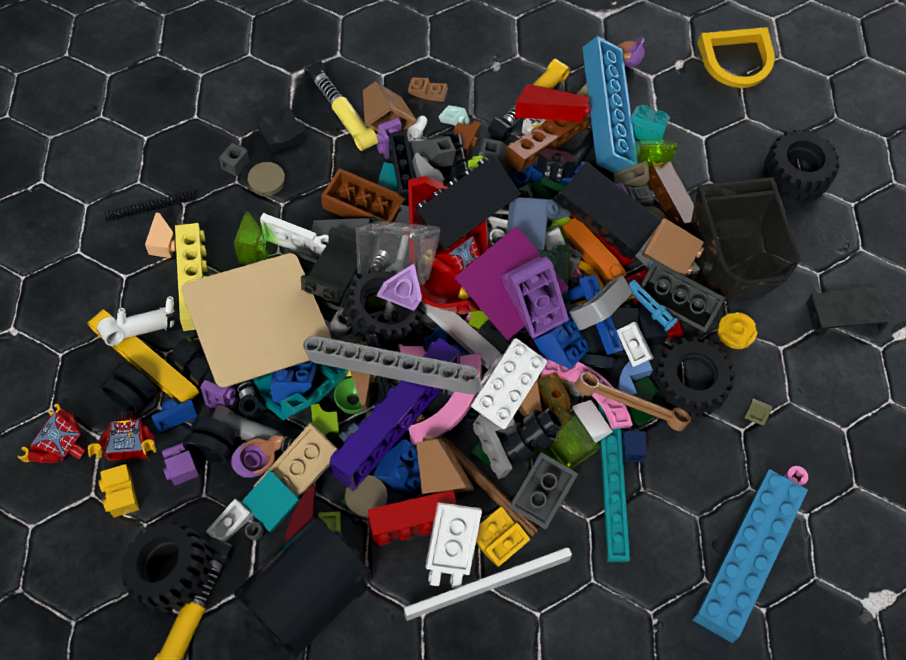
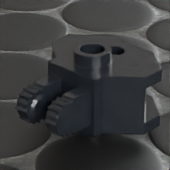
[536,149,577,181]

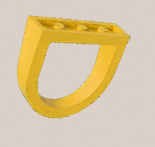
[697,27,775,88]

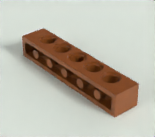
[504,115,591,173]

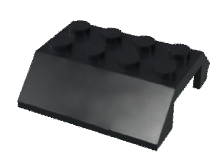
[388,131,468,201]

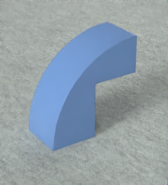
[616,361,652,396]

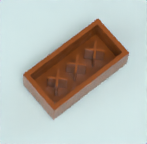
[321,168,406,237]

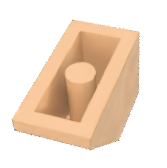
[145,213,176,258]

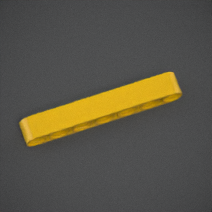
[87,309,199,403]

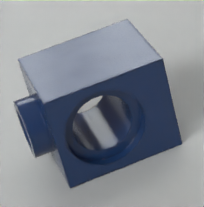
[622,429,647,462]

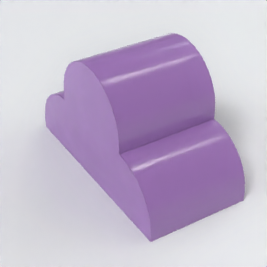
[501,257,569,339]

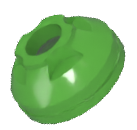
[334,378,372,414]

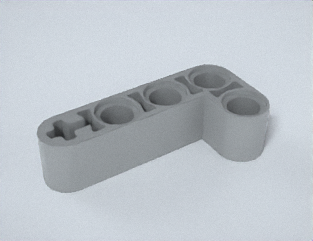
[569,275,633,331]

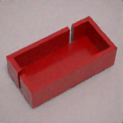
[367,490,457,546]

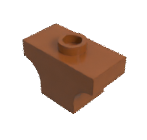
[453,121,481,159]

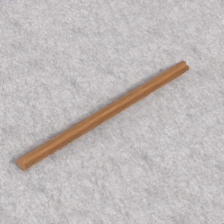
[390,386,539,537]

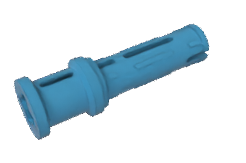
[629,280,679,332]

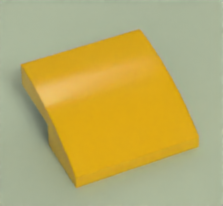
[476,506,530,567]

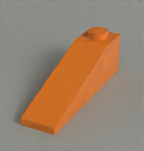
[561,218,628,286]

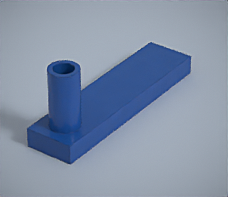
[565,275,624,355]

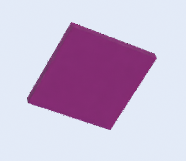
[454,226,569,341]

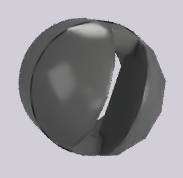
[245,521,264,541]

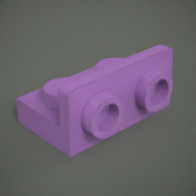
[376,118,401,159]
[200,380,238,410]

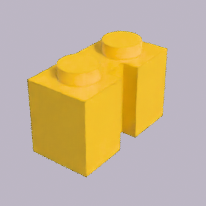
[99,464,139,518]

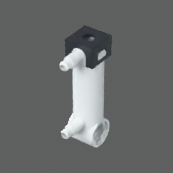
[97,296,180,346]

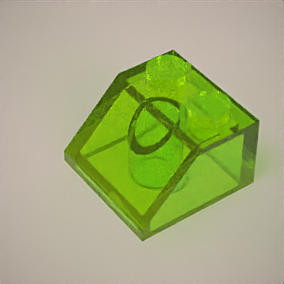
[635,139,677,167]
[234,211,268,265]
[549,416,601,469]

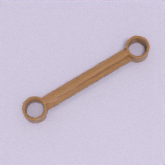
[575,372,691,431]

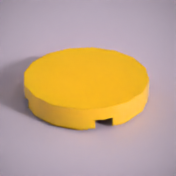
[717,312,757,349]

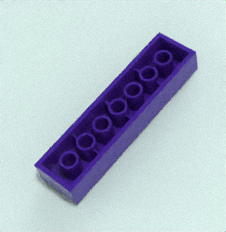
[329,338,460,492]

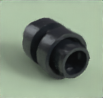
[172,337,215,389]
[502,408,563,462]

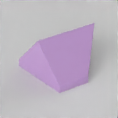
[377,264,422,311]

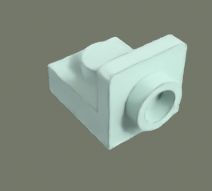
[439,105,470,126]

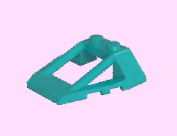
[250,364,349,420]

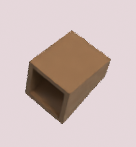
[363,82,417,133]
[642,218,704,276]
[416,436,474,495]

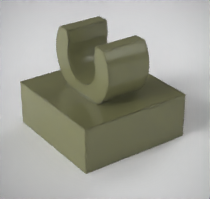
[744,399,772,426]

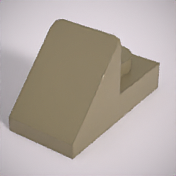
[613,161,650,189]

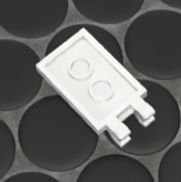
[260,213,328,259]
[425,502,482,588]

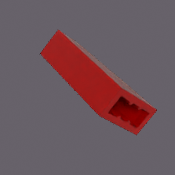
[515,84,591,122]

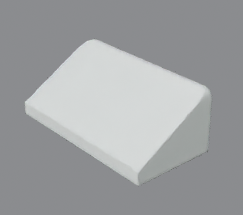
[617,322,654,367]
[572,400,613,443]

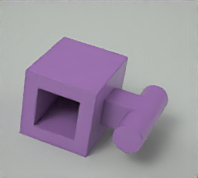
[162,443,199,486]

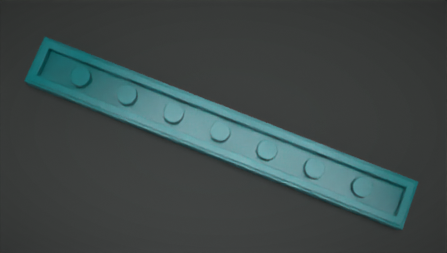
[598,403,630,562]

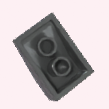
[509,452,578,530]

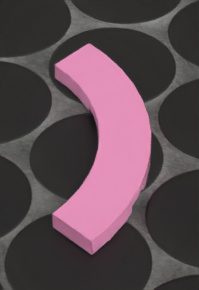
[409,352,482,447]
[540,355,633,429]

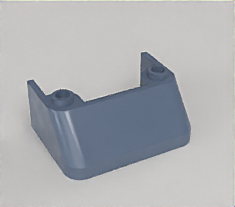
[506,197,571,282]

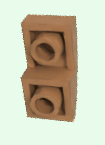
[408,78,448,102]

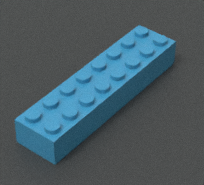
[582,36,638,173]
[693,469,808,643]

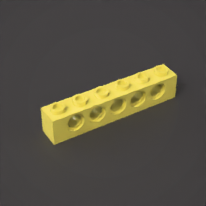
[175,223,207,331]

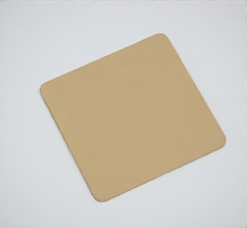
[181,253,332,388]

